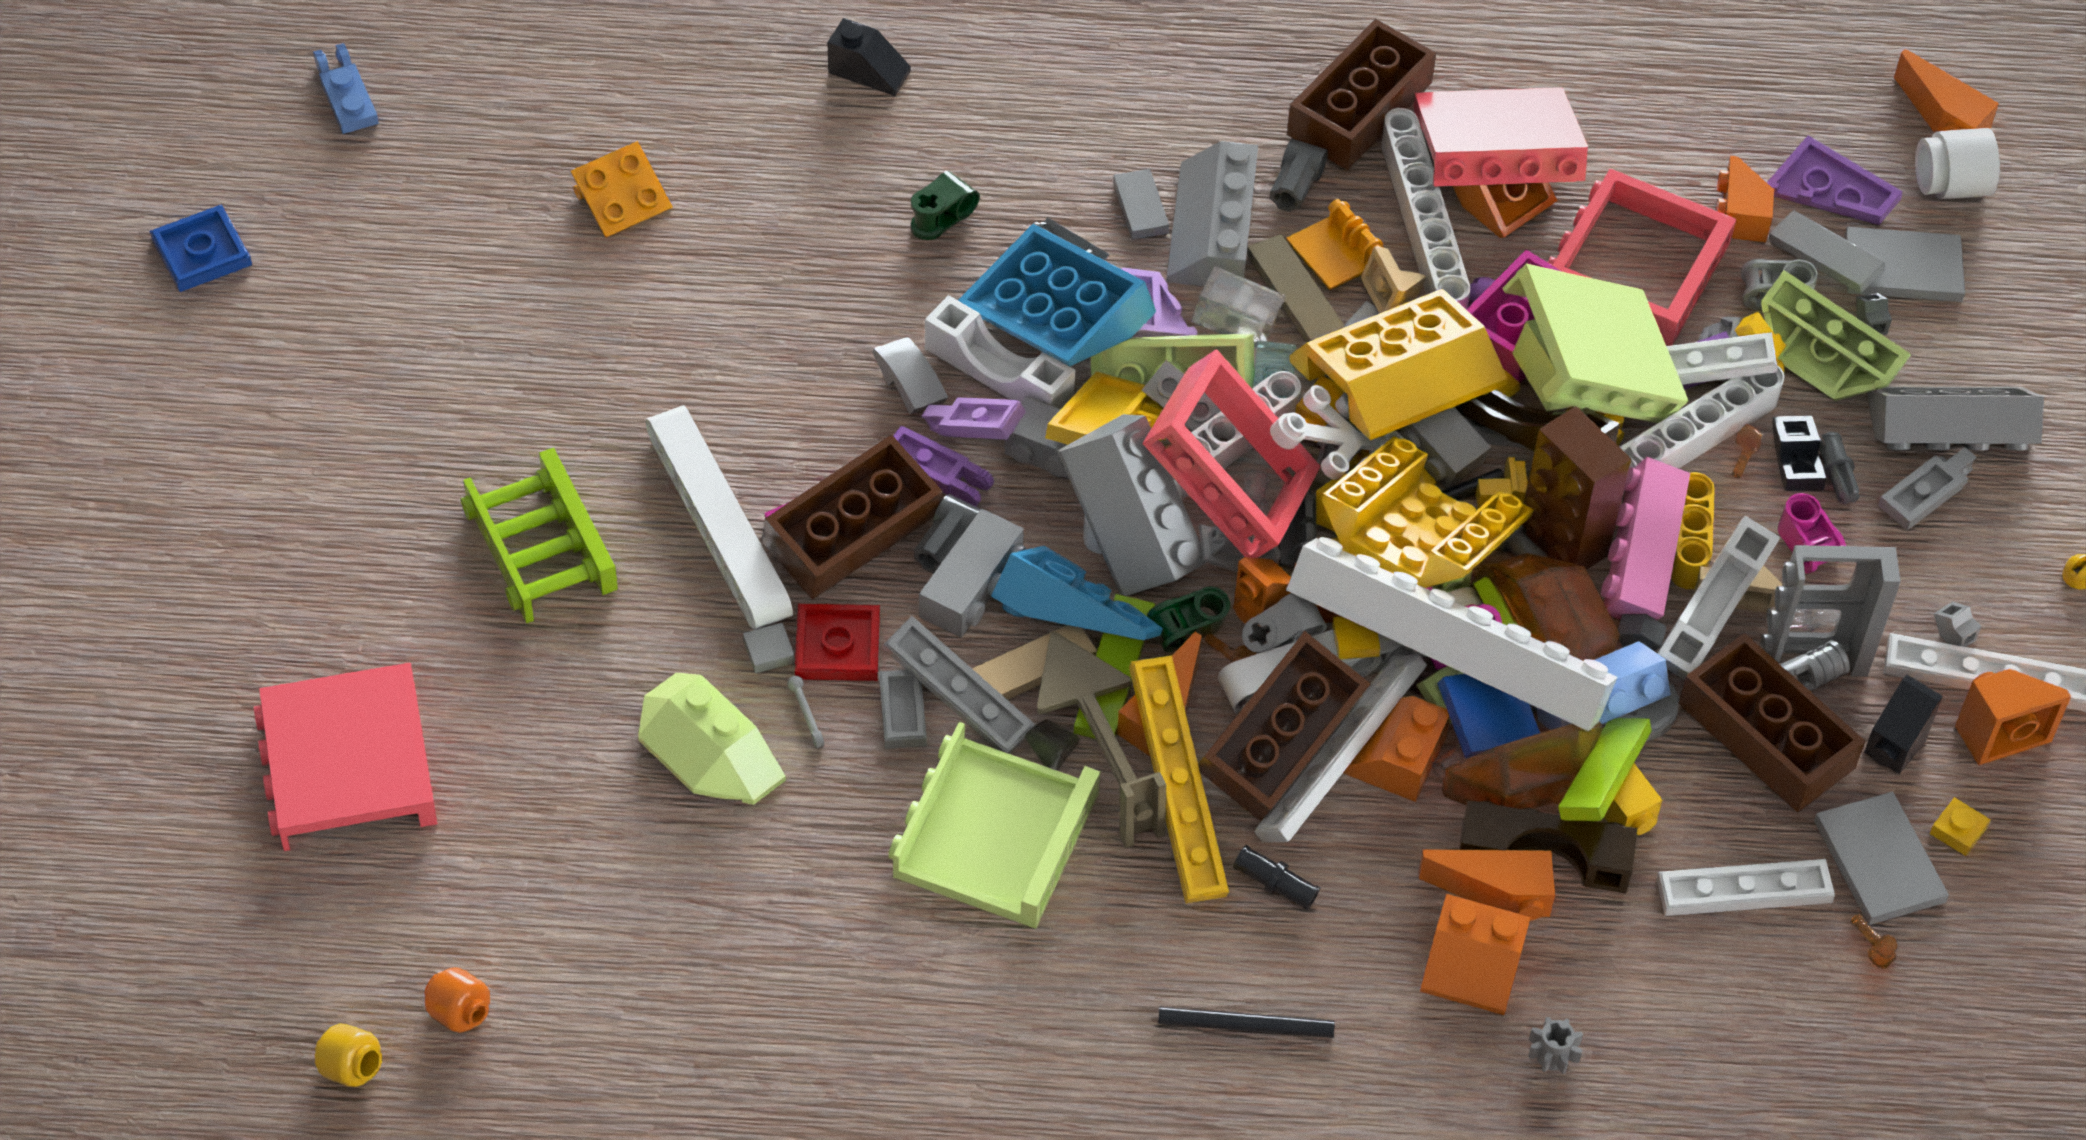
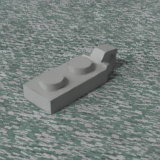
[1878,447,1976,531]

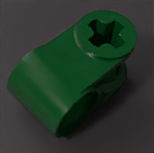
[910,171,980,240]
[1147,586,1230,652]

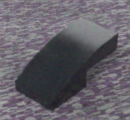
[1772,416,1827,491]

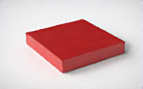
[795,603,880,681]

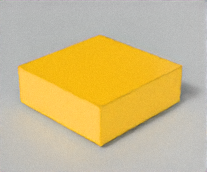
[1332,617,1381,659]

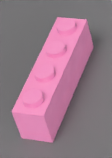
[1601,457,1690,620]

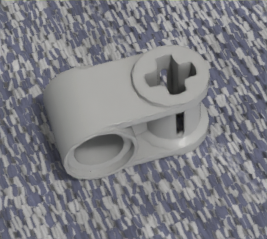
[1741,259,1818,311]
[1242,593,1327,653]

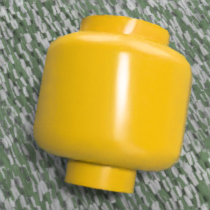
[315,1023,382,1087]

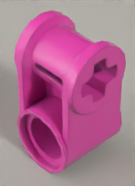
[1778,493,1846,574]

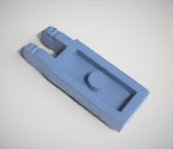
[313,43,379,134]

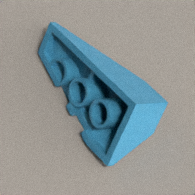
[991,546,1163,640]

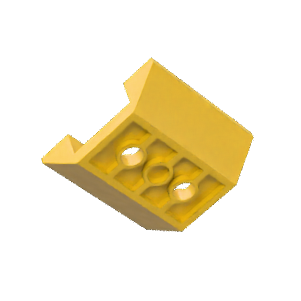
[1289,289,1508,440]
[1321,436,1534,588]

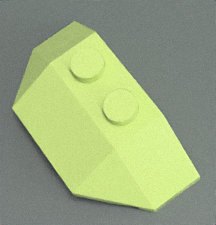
[1761,270,1911,401]
[638,673,786,805]

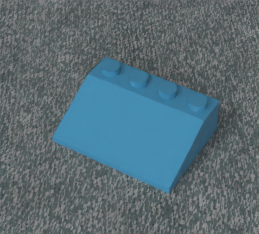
[958,224,1156,366]

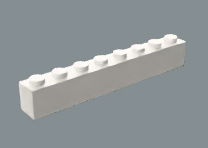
[1286,537,1617,731]

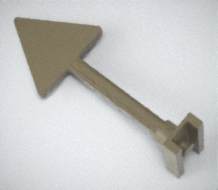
[1037,632,1166,848]

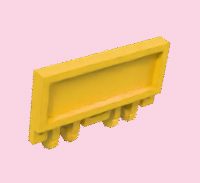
[1045,371,1166,445]

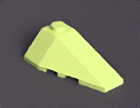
[1091,334,1254,388]

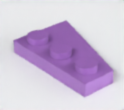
[1767,135,1903,225]

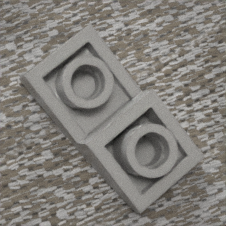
[872,337,948,415]

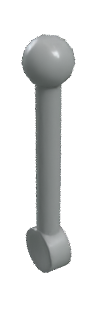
[787,676,825,749]

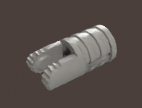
[1780,640,1850,691]

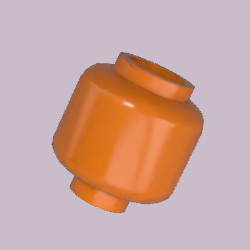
[424,967,491,1033]

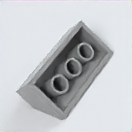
[1166,141,1258,290]
[1867,386,2044,451]
[1057,414,1207,596]

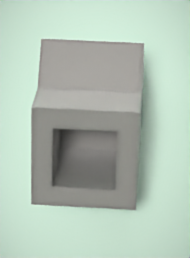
[1934,602,1982,647]

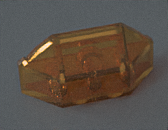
[1490,553,1620,661]
[1442,721,1603,809]

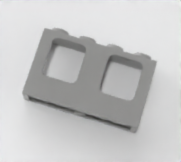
[1760,545,1901,677]

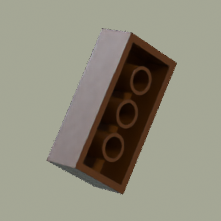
[1286,18,1437,170]
[1522,406,1632,579]
[762,434,943,600]
[1198,631,1371,821]
[1678,633,1865,813]

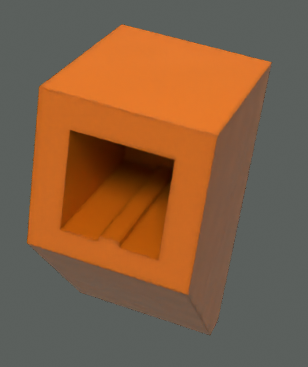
[1716,155,1774,243]
[1233,557,1291,627]

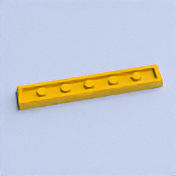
[1129,655,1229,904]

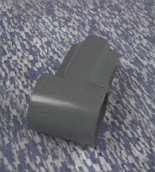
[1270,138,1328,212]
[914,494,981,574]

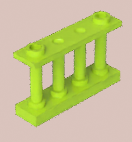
[460,447,618,624]

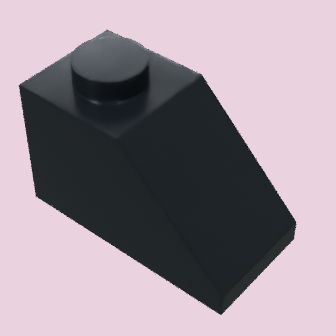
[827,18,911,96]
[1864,674,1943,775]

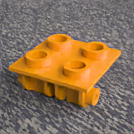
[570,141,673,238]
[1286,199,1384,290]

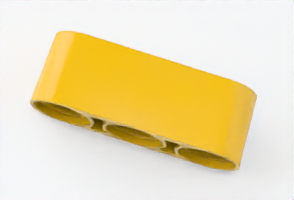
[1671,472,1715,589]

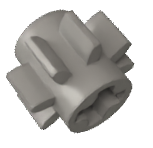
[1528,1017,1583,1074]

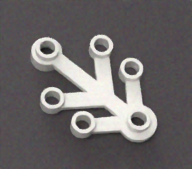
[1270,385,1403,480]

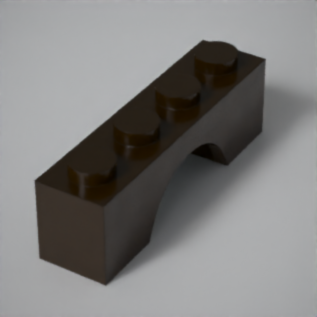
[1459,800,1637,894]

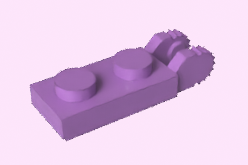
[893,426,994,506]

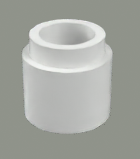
[1915,128,2000,199]

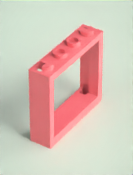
[1548,169,1736,346]
[1142,349,1321,558]

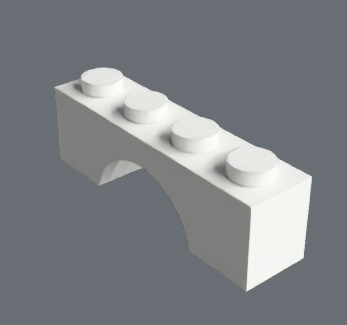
[925,295,1075,409]
[1657,516,1781,680]

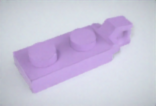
[921,397,1026,440]

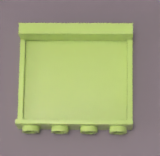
[1503,264,1688,423]
[888,722,1100,929]

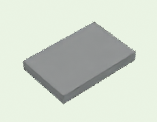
[1844,227,1965,302]
[1814,792,1949,925]

